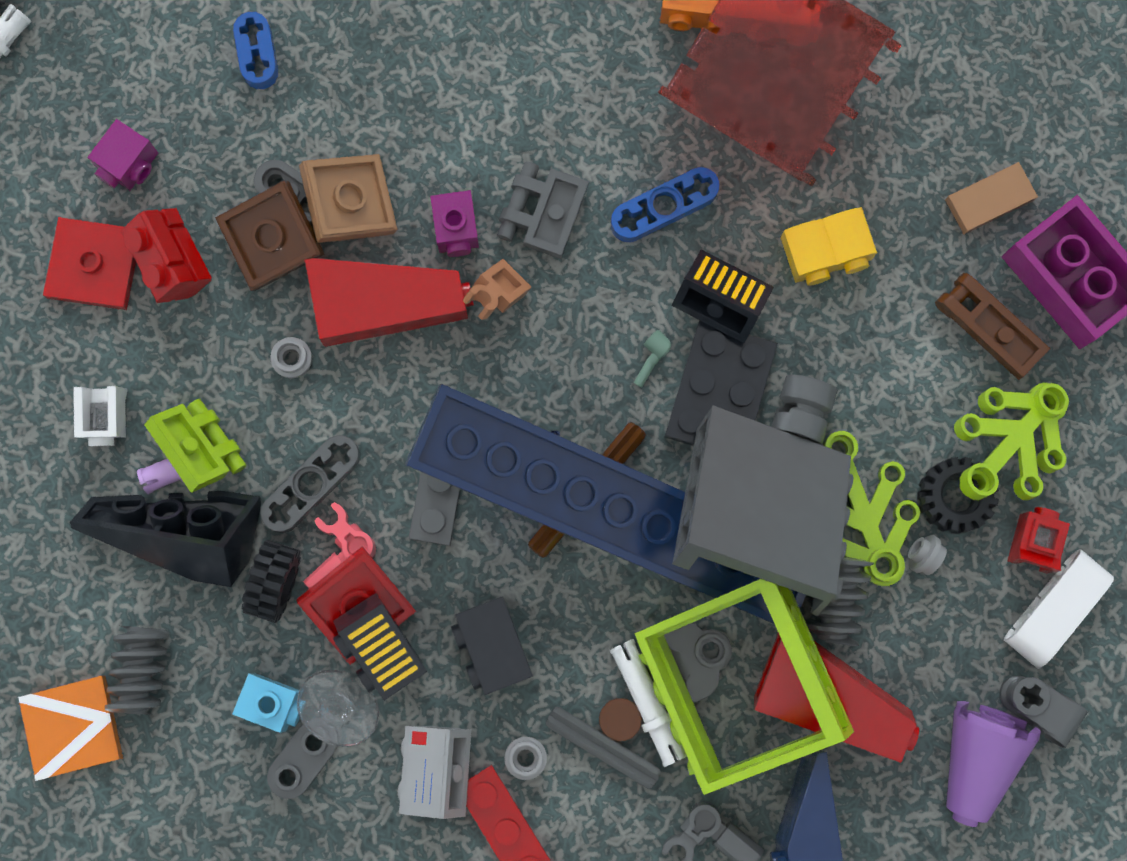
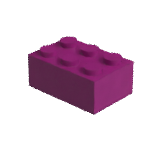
[1001,194,1127,350]

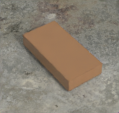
[945,162,1038,234]

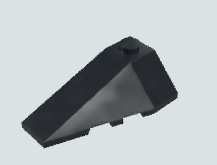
[70,491,261,587]

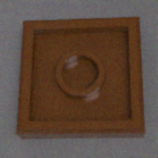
[215,180,325,291]

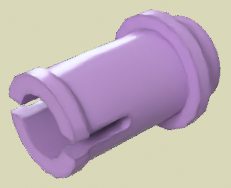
[137,459,183,494]

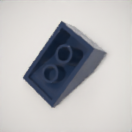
[770,750,843,861]

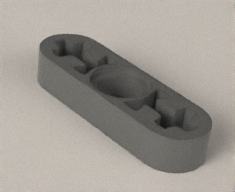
[261,435,360,533]

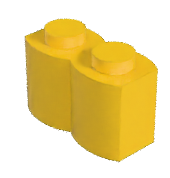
[781,207,877,286]

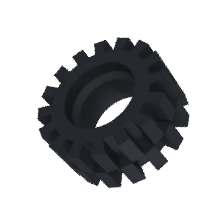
[917,457,999,534]
[241,540,301,623]

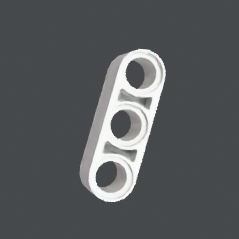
[1004,549,1114,669]

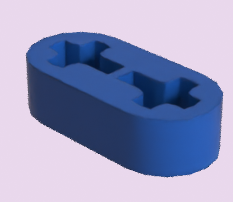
[233,12,278,89]

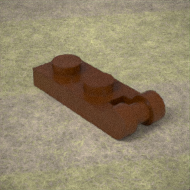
[935,273,1051,380]

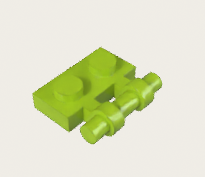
[144,399,247,493]

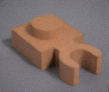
[463,259,531,320]

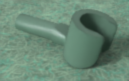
[633,330,671,388]

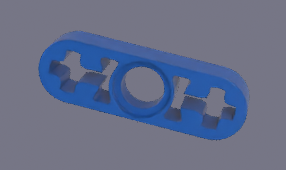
[611,167,719,242]

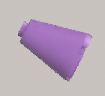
[946,701,1041,827]

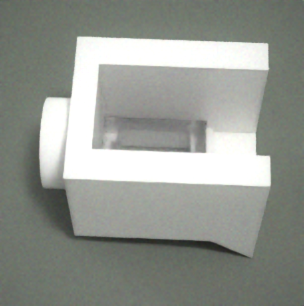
[74,386,127,446]

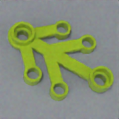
[954,383,1069,501]
[823,431,920,586]

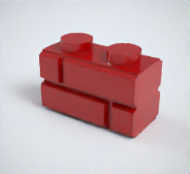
[121,208,212,303]

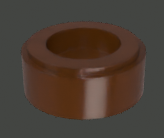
[599,698,642,741]

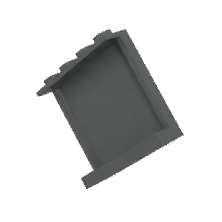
[672,405,854,616]

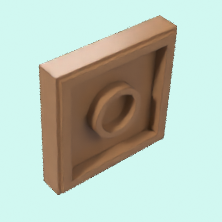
[299,154,398,243]

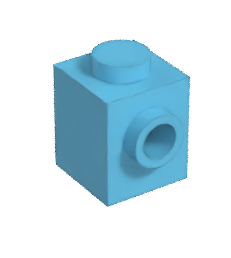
[232,673,305,733]

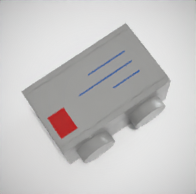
[398,726,472,819]

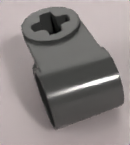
[999,676,1088,748]

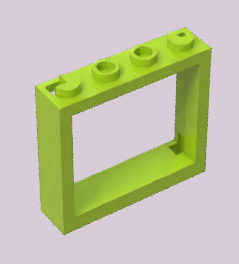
[634,579,854,795]

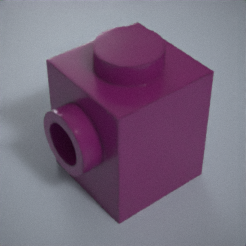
[87,118,158,191]
[430,190,479,257]

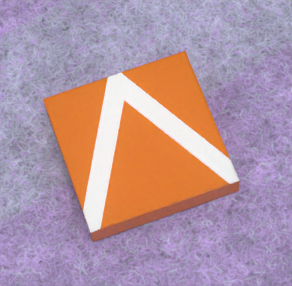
[18,676,123,781]

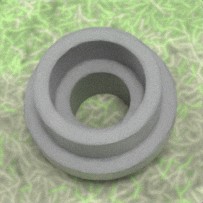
[270,337,312,378]
[908,535,947,575]
[504,736,547,780]

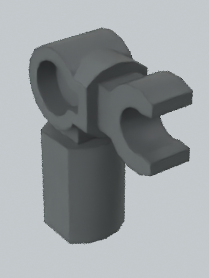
[662,801,764,861]

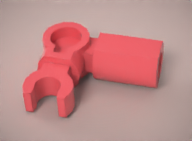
[303,502,376,589]

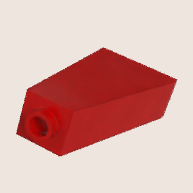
[305,258,474,347]
[754,632,919,763]

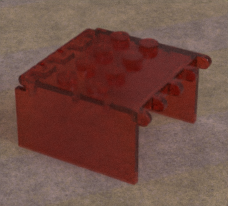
[658,0,902,186]

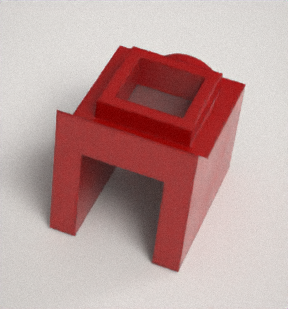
[1007,507,1070,574]

